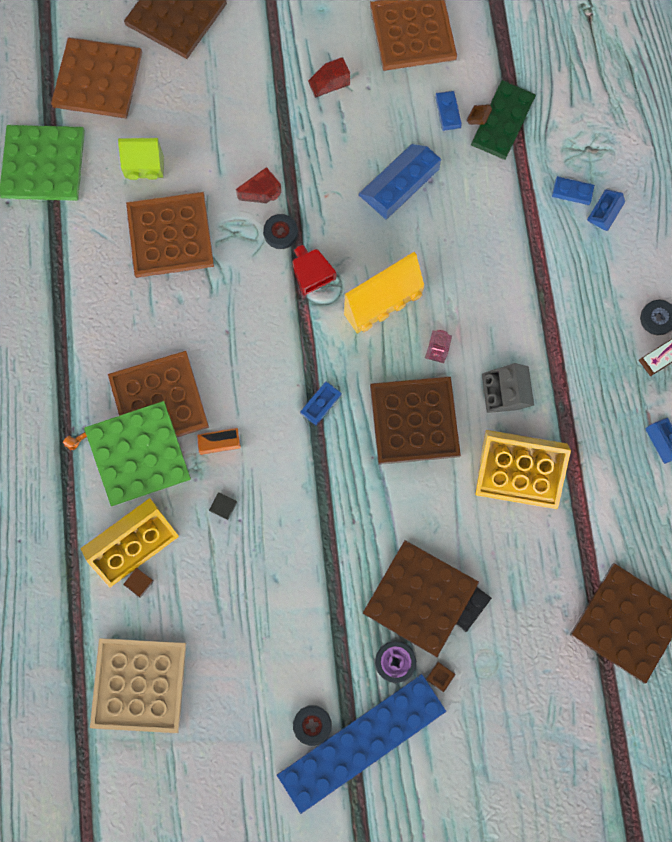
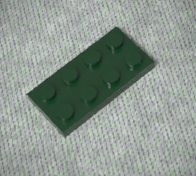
[471,80,536,160]

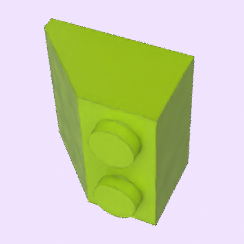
[118,138,164,180]

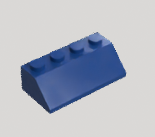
[359,144,441,220]

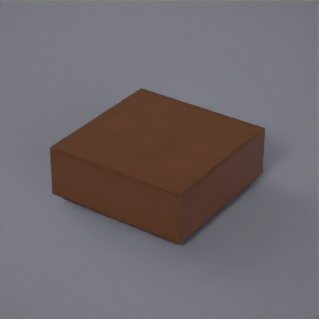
[467,104,492,125]
[123,567,154,598]
[426,661,456,692]

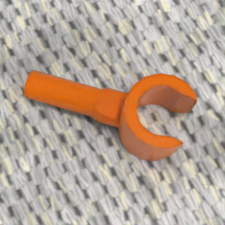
[63,432,87,450]

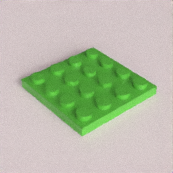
[0,125,85,201]
[84,401,191,507]

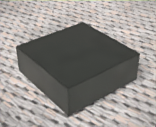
[209,492,237,520]

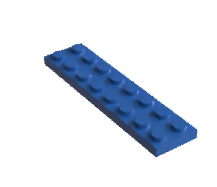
[277,674,447,814]

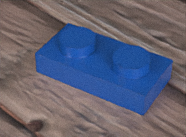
[435,91,462,131]
[552,176,595,205]
[300,381,342,426]

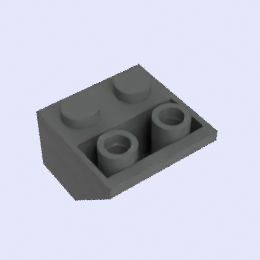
[482,363,534,413]

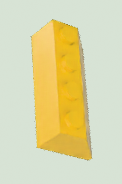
[80,498,179,588]

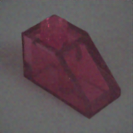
[425,330,452,363]

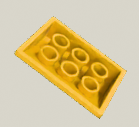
[344,252,424,334]
[475,430,571,509]

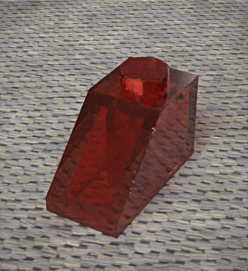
[308,57,350,98]
[236,167,282,204]

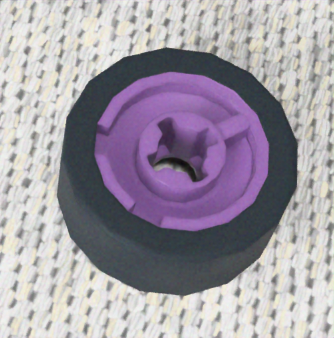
[375,641,417,683]

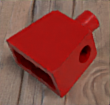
[292,245,336,296]

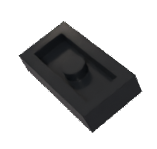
[456,587,492,632]

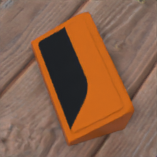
[197,428,241,455]

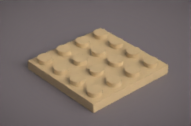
[90,638,187,733]

